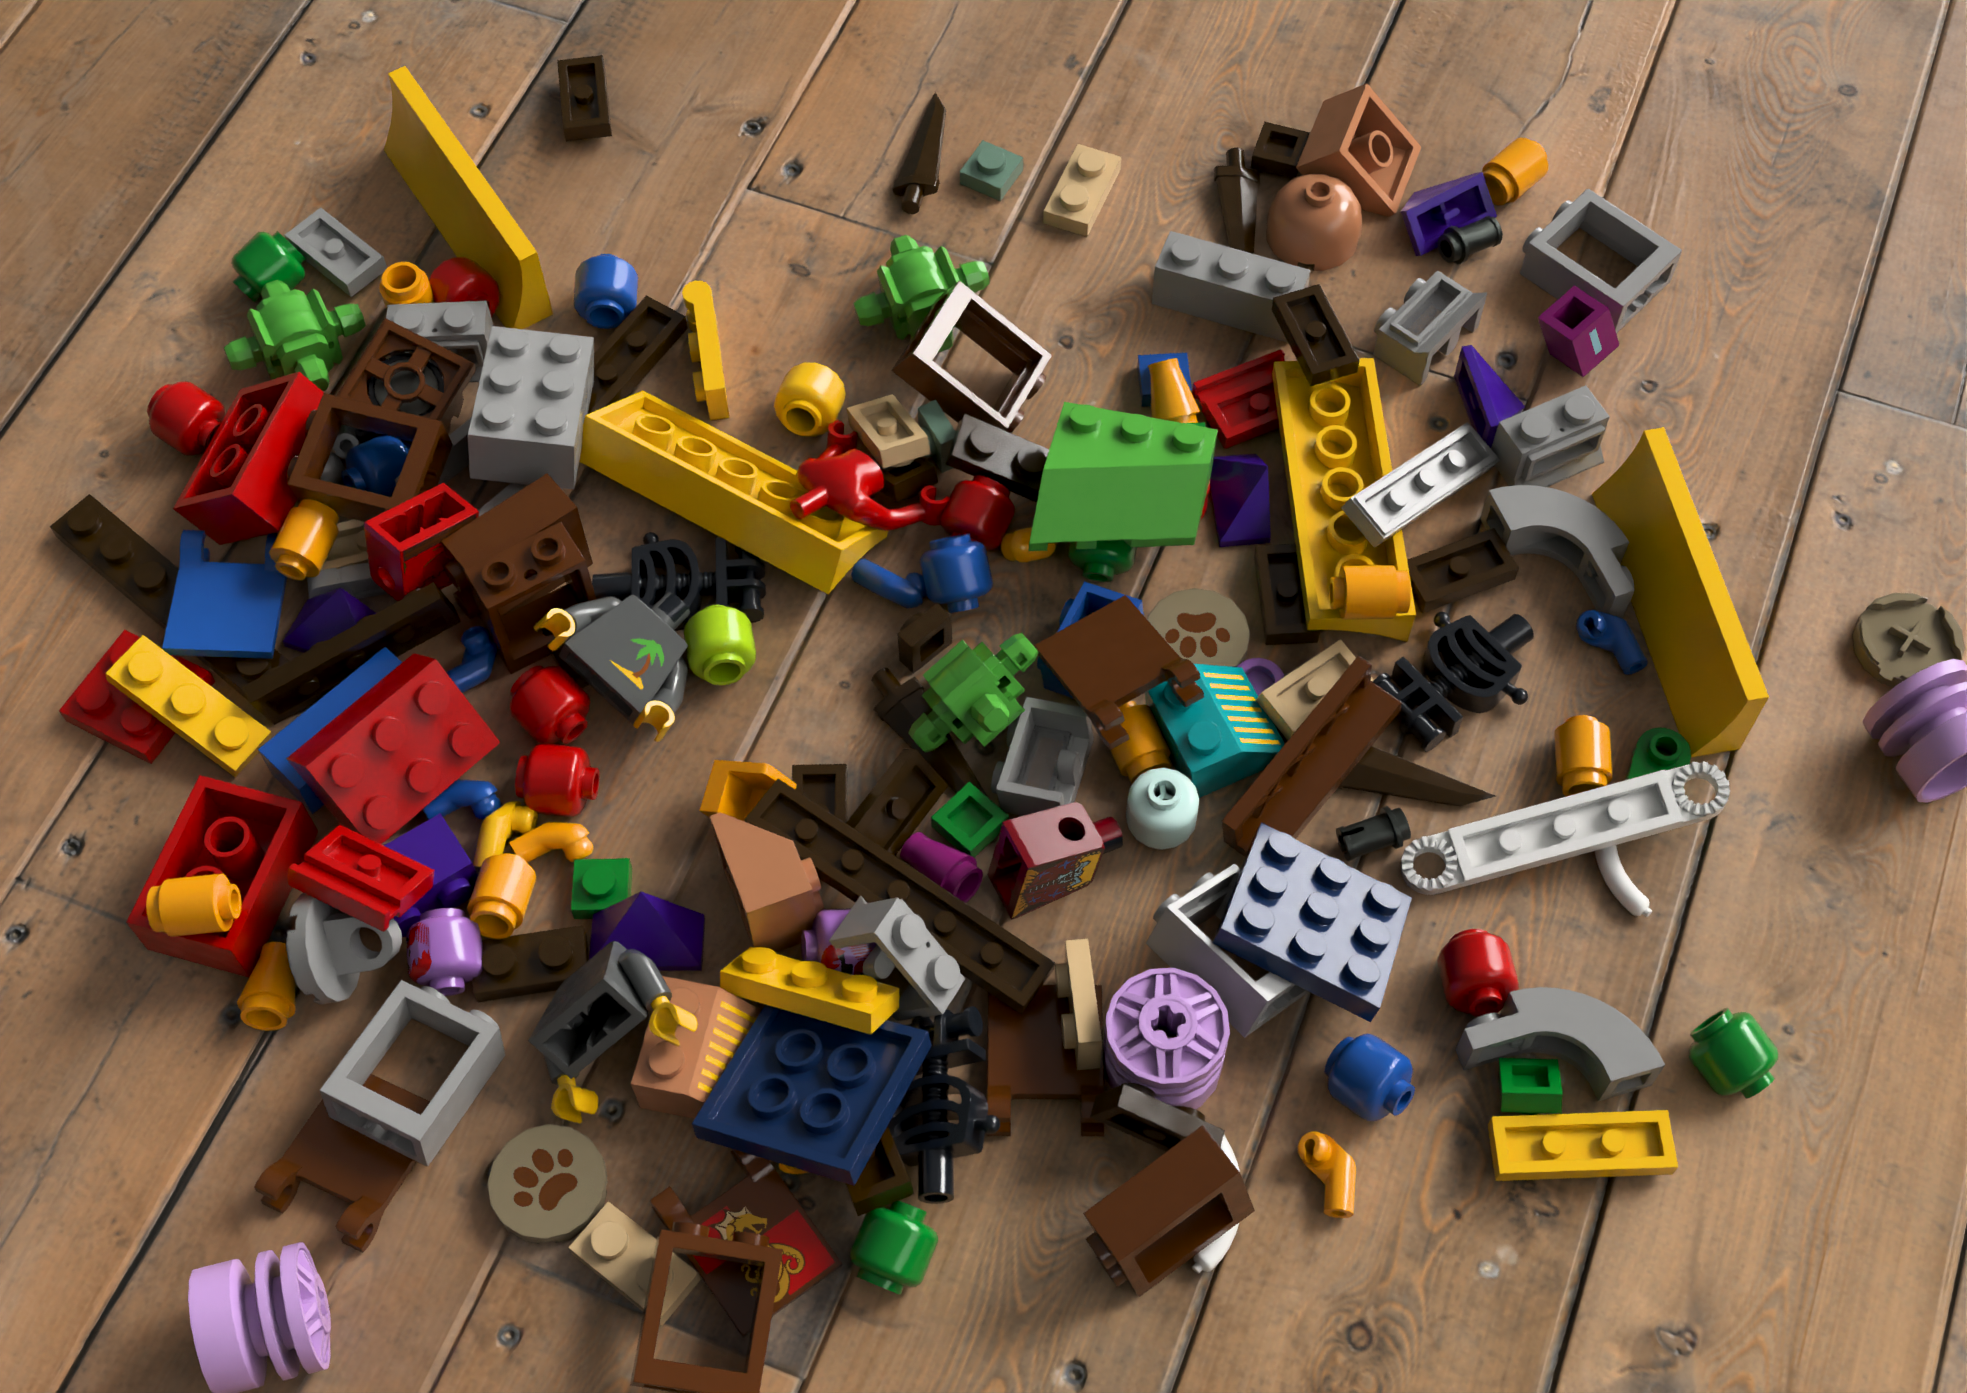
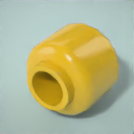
[774,362,846,437]

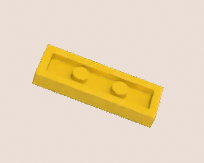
[105,635,271,778]
[720,947,899,1035]
[1487,1110,1678,1181]

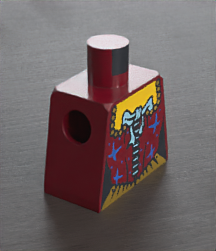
[987,802,1123,920]

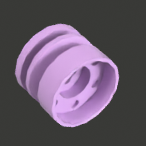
[1862,659,1967,803]
[1103,968,1230,1109]
[188,1242,331,1393]

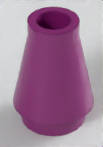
[900,832,983,903]

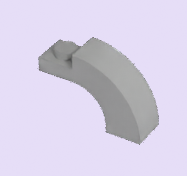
[1480,485,1635,618]
[1455,987,1665,1102]

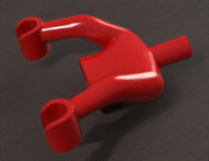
[790,420,950,531]

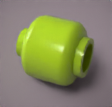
[684,605,756,686]

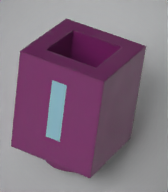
[1538,285,1619,377]

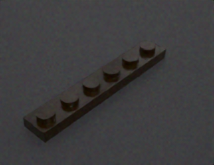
[50,494,289,701]
[744,778,1055,1015]

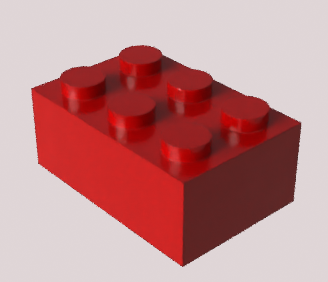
[173,371,324,545]
[286,653,500,845]
[126,775,318,977]

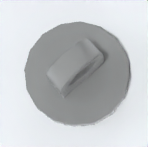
[286,893,402,1005]

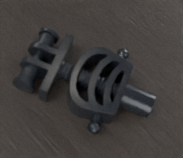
[592,532,766,631]
[1373,612,1534,752]
[888,1006,1000,1204]

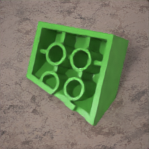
[1029,402,1218,551]

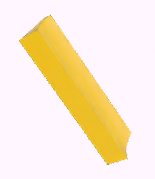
[384,66,553,329]
[1272,358,1416,642]
[579,390,889,595]
[1592,427,1769,757]

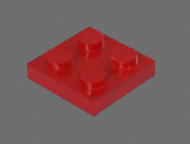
[59,629,215,764]

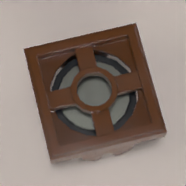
[336,318,476,444]

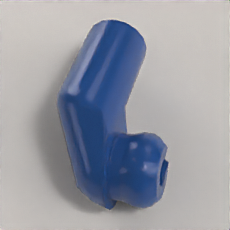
[851,559,927,609]
[1576,610,1648,675]
[446,626,498,693]
[422,779,502,820]

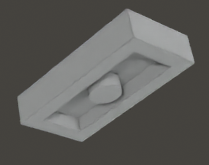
[284,207,387,297]

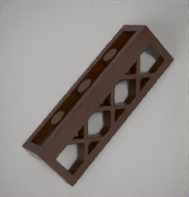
[1222,655,1402,857]

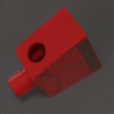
[364,482,479,601]

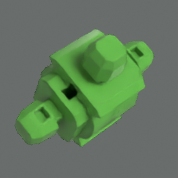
[853,235,990,353]
[224,280,366,391]
[908,633,1039,753]

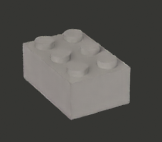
[468,326,594,489]

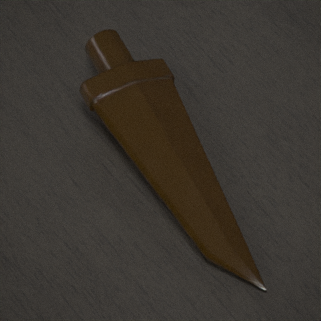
[892,92,946,214]
[1214,148,1260,254]
[871,668,988,797]
[1338,746,1495,807]

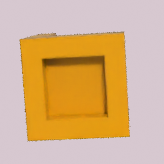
[699,760,797,822]

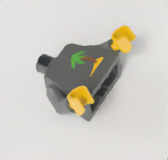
[534,592,690,742]
[528,941,698,1124]

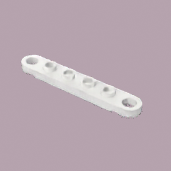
[1401,761,1730,895]

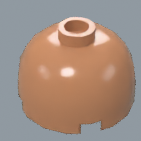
[1266,174,1362,271]

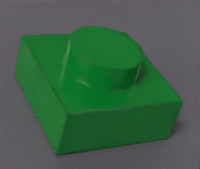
[931,782,1009,858]
[571,858,632,919]
[1498,1058,1563,1115]

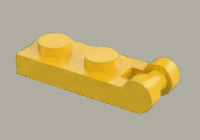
[682,280,730,420]

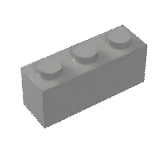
[1152,231,1311,343]

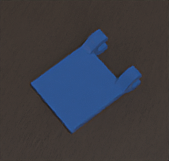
[162,530,287,659]

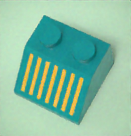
[1145,664,1285,798]

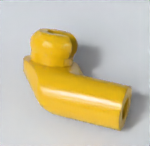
[473,801,538,868]

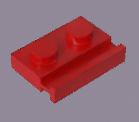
[1192,349,1285,449]
[288,825,434,932]

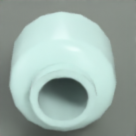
[1126,768,1199,850]

